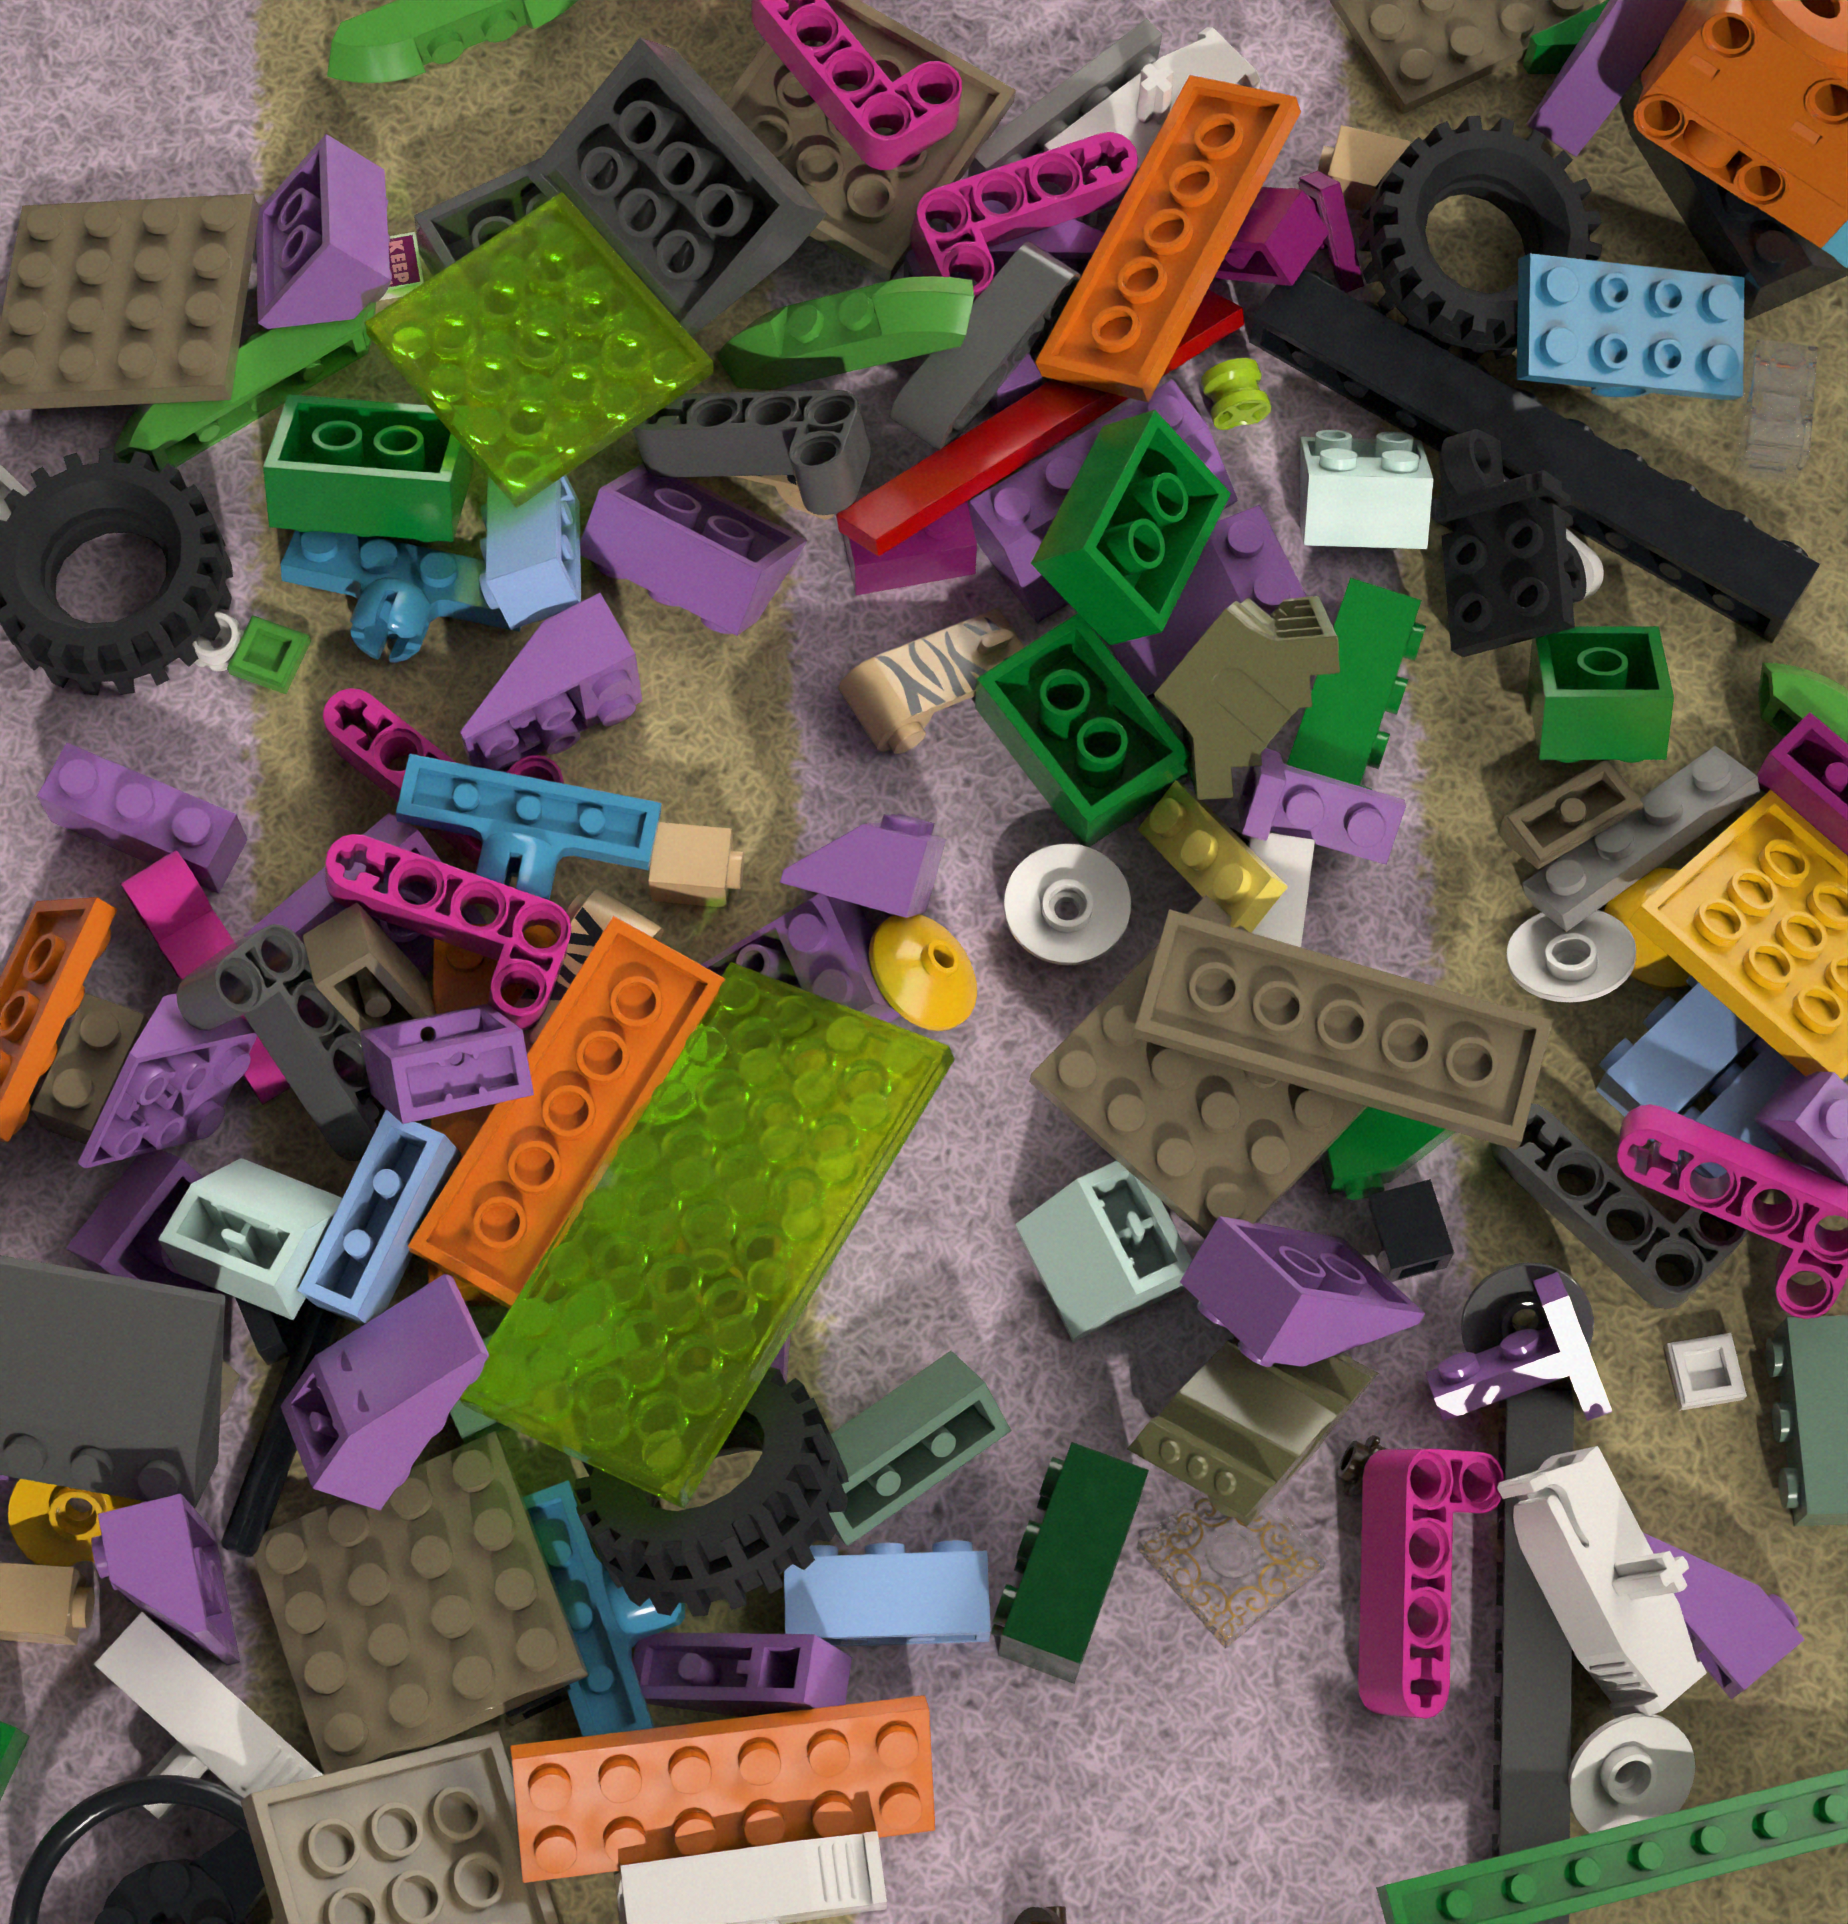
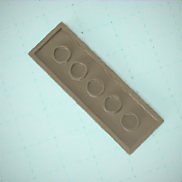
[1132,909,1553,1150]

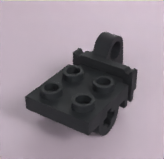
[1431,429,1587,657]

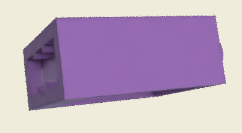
[359,1004,534,1124]

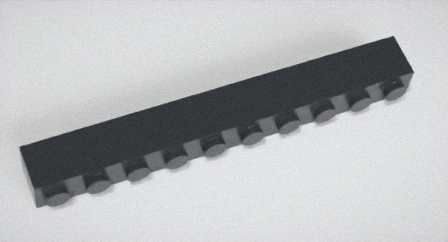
[1249,269,1820,643]

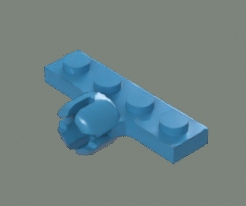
[280,530,522,663]
[396,754,662,900]
[523,1480,685,1737]

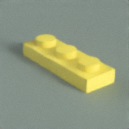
[1138,780,1288,933]

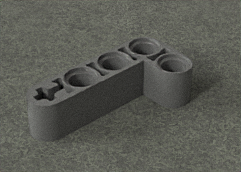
[890,241,1081,450]
[629,390,871,515]
[176,924,387,1161]
[1491,1103,1748,1309]

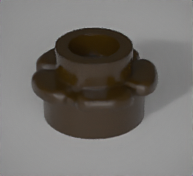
[1338,1435,1387,1496]

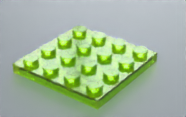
[365,192,713,508]

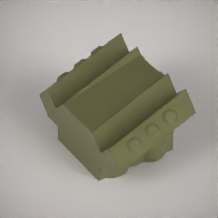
[1154,596,1340,800]
[1127,1336,1379,1526]

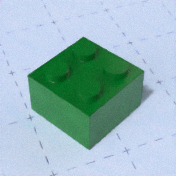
[1528,626,1674,763]

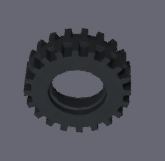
[1358,116,1602,361]
[0,448,233,696]
[574,1363,849,1617]

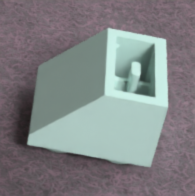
[1300,430,1433,549]
[158,1158,342,1320]
[1015,1160,1192,1342]

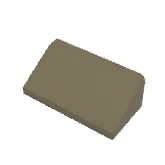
[1499,760,1643,869]

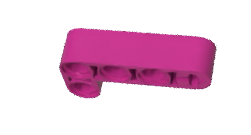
[751,0,962,170]
[910,132,1138,302]
[323,688,564,866]
[325,834,572,1031]
[120,850,291,1105]
[1617,1104,1848,1319]
[1358,1449,1504,1719]

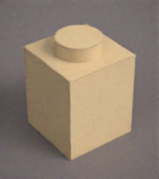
[1317,125,1410,211]
[648,822,744,908]
[0,1563,95,1645]

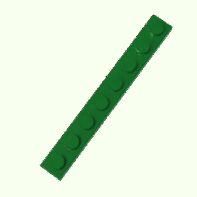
[1376,1769,1848,1924]

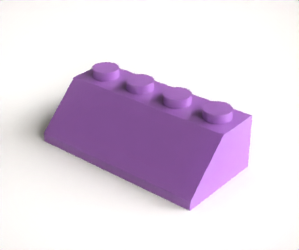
[969,379,1238,624]

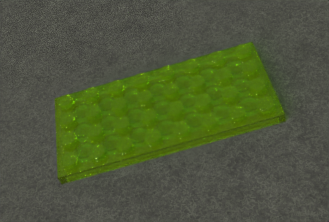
[459,962,955,1509]

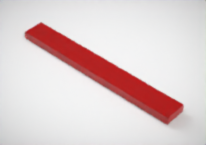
[836,289,1244,557]

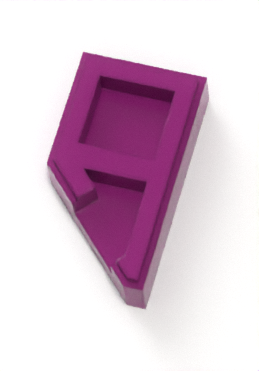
[1298,171,1364,293]

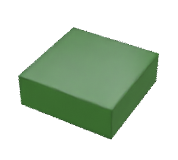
[227,615,311,694]

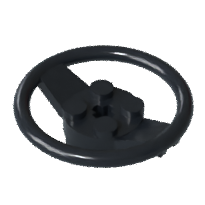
[9,1775,266,1924]

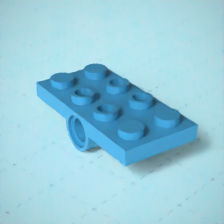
[1517,253,1744,400]

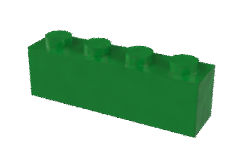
[1286,578,1426,790]

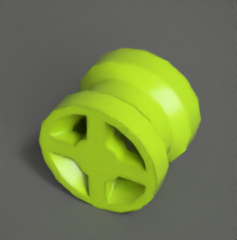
[1201,358,1272,430]

